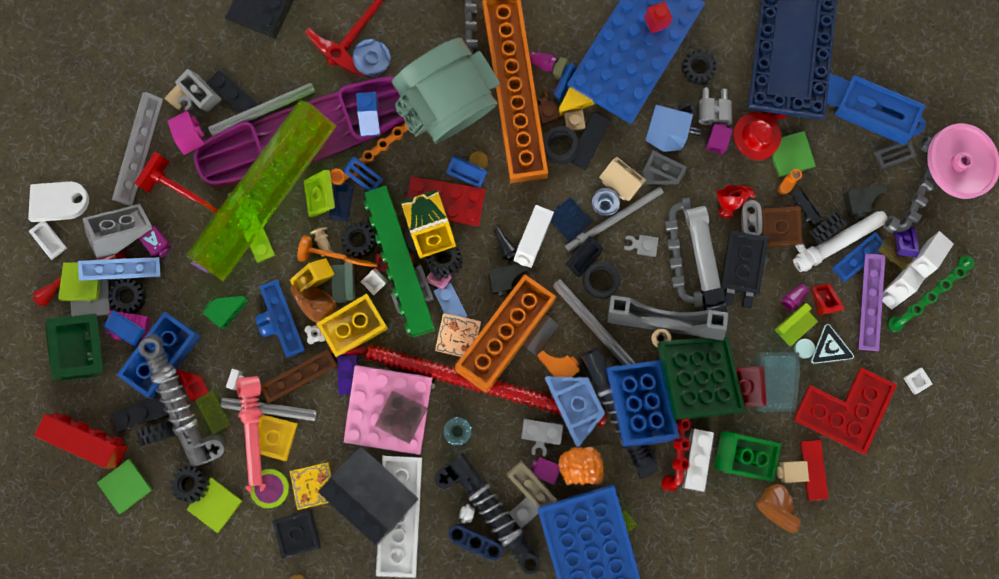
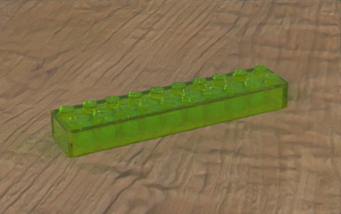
[186,100,337,281]

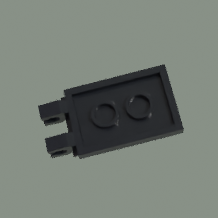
[720,231,769,308]

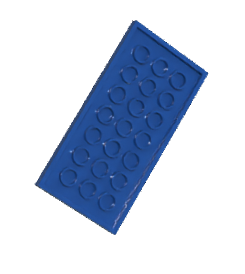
[567,0,705,124]

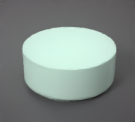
[794,339,815,358]

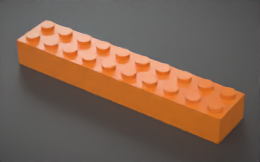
[482,0,548,184]

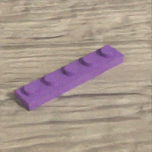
[859,254,886,351]

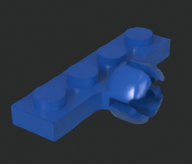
[256,280,305,358]

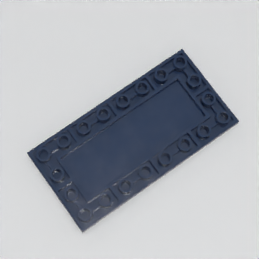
[748,0,837,120]

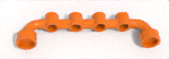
[330,119,408,185]

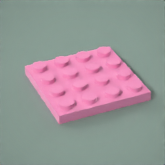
[344,365,433,455]

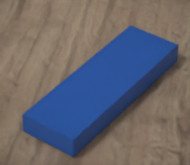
[832,232,888,282]

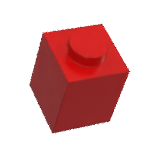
[644,1,673,34]

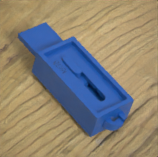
[827,73,926,145]

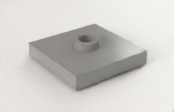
[71,279,112,316]

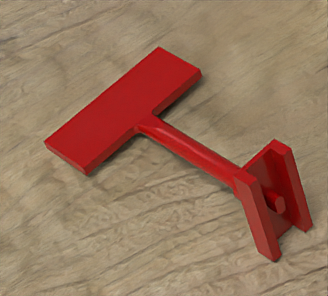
[134,152,230,222]

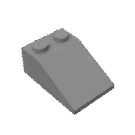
[82,204,152,259]

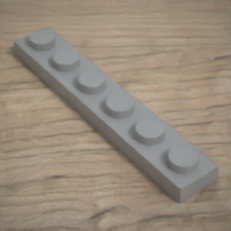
[112,92,163,206]

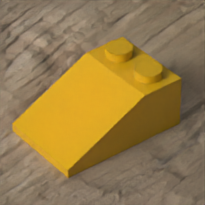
[316,294,388,357]

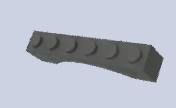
[607,295,728,340]

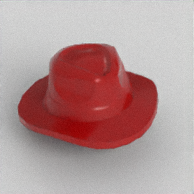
[733,112,782,161]

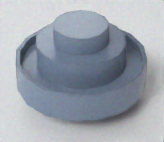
[592,188,620,216]

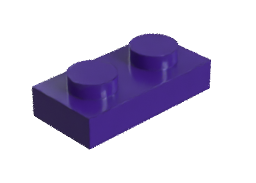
[894,224,920,258]
[337,355,358,395]

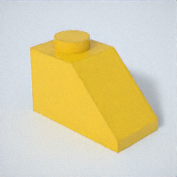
[559,87,595,116]
[290,258,335,292]

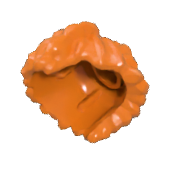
[558,446,604,485]

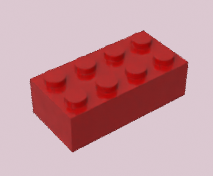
[34,412,128,469]

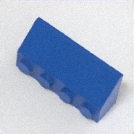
[117,311,201,399]

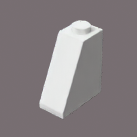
[514,205,554,268]

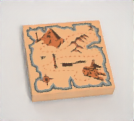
[435,313,481,357]

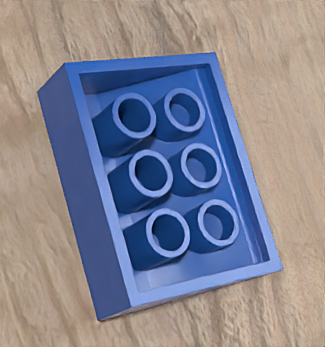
[606,360,679,446]

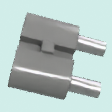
[699,88,732,125]

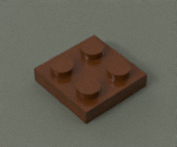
[762,206,802,247]

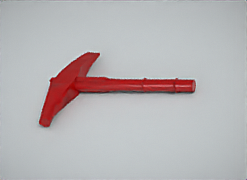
[305,0,384,78]

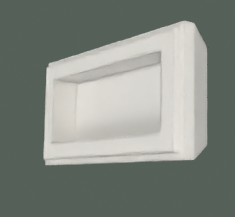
[29,221,67,260]

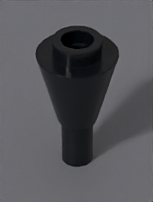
[493,227,518,261]

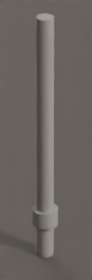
[564,187,664,252]

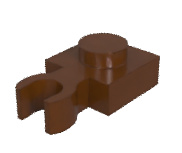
[536,90,561,125]

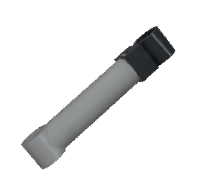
[685,206,728,313]

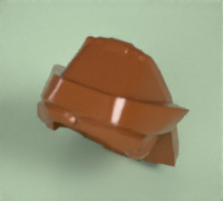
[290,284,337,323]
[756,484,801,533]

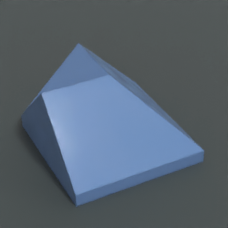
[645,105,693,152]

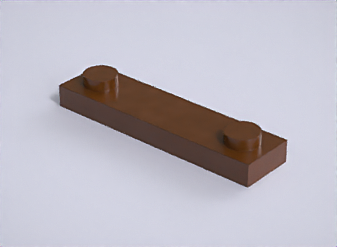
[261,349,338,404]

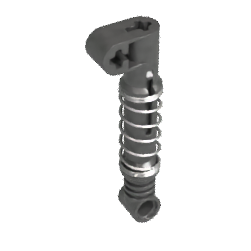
[139,334,226,466]

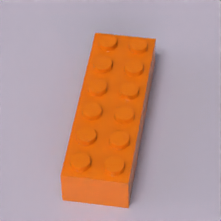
[455,274,556,393]

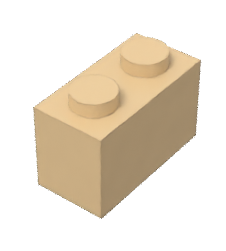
[599,157,646,201]

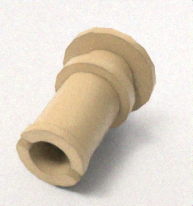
[309,227,333,257]

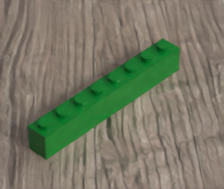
[363,186,435,338]

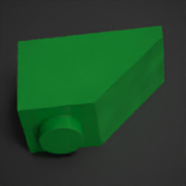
[203,296,249,329]

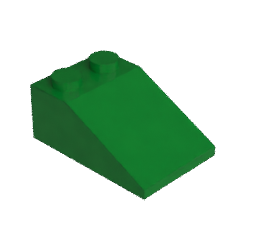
[714,430,782,482]

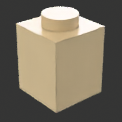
[777,461,809,483]

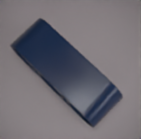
[448,524,503,561]

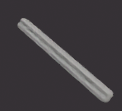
[209,83,315,136]
[553,280,635,365]

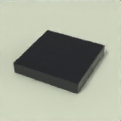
[272,509,321,559]

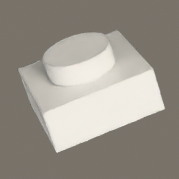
[361,268,388,295]
[904,368,932,394]
[226,369,244,390]

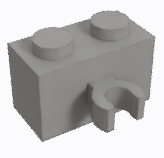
[175,69,221,112]
[521,419,563,456]

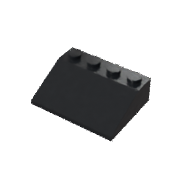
[225,0,294,39]
[318,446,419,546]

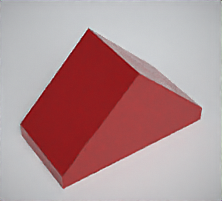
[811,283,844,316]

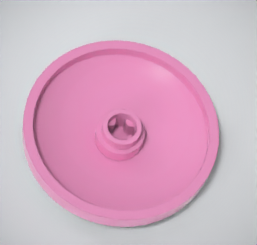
[927,123,999,199]

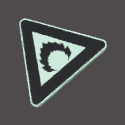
[811,324,854,364]

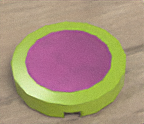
[250,469,289,508]

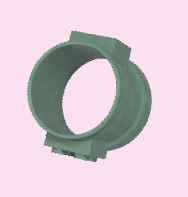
[392,38,500,144]

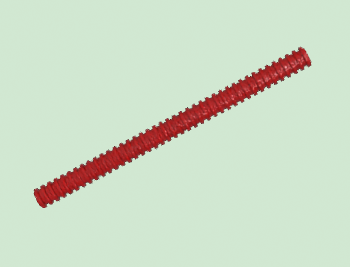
[366,344,607,428]

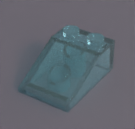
[755,352,800,412]

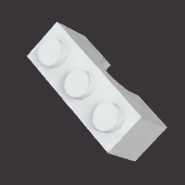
[681,429,714,492]

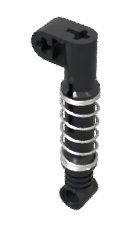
[579,347,659,479]
[434,453,541,575]

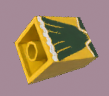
[401,190,456,258]

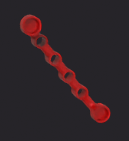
[661,419,690,492]

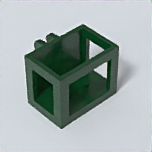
[45,313,103,382]

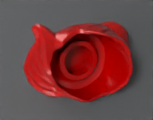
[717,185,755,218]

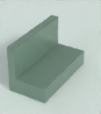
[331,262,355,303]

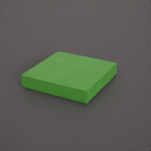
[772,131,816,178]
[97,459,153,514]

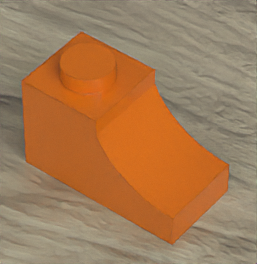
[537,351,580,377]

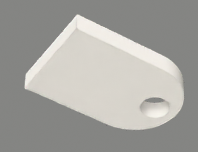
[28,182,89,222]

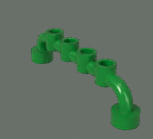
[887,255,974,332]

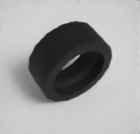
[543,126,580,165]
[583,261,620,299]

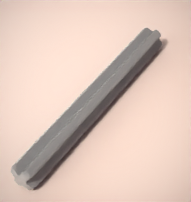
[221,397,317,421]

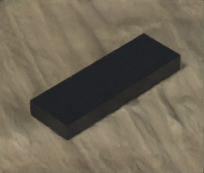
[570,112,611,170]

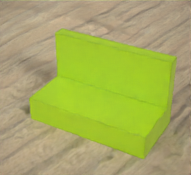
[775,303,818,347]

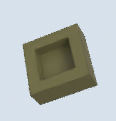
[553,57,569,81]

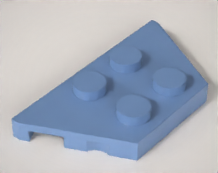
[545,376,605,447]

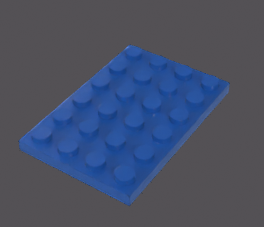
[537,485,640,579]

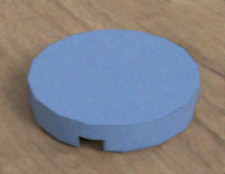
[353,39,391,77]

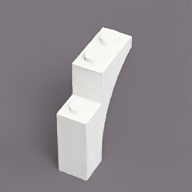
[882,231,954,310]

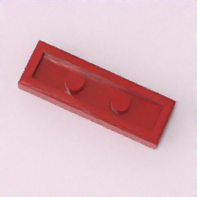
[800,440,829,501]

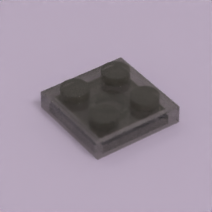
[375,390,428,444]

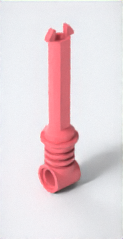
[236,376,266,493]

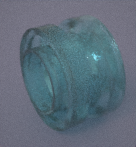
[444,417,472,445]

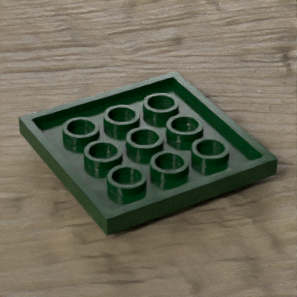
[657,337,746,420]

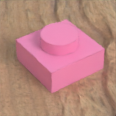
[426,272,452,290]

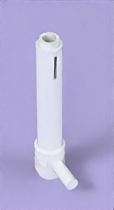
[793,211,888,272]

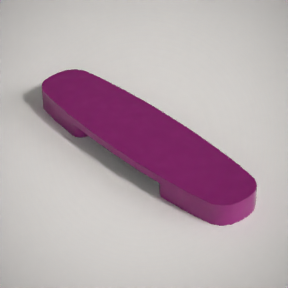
[194,76,405,188]

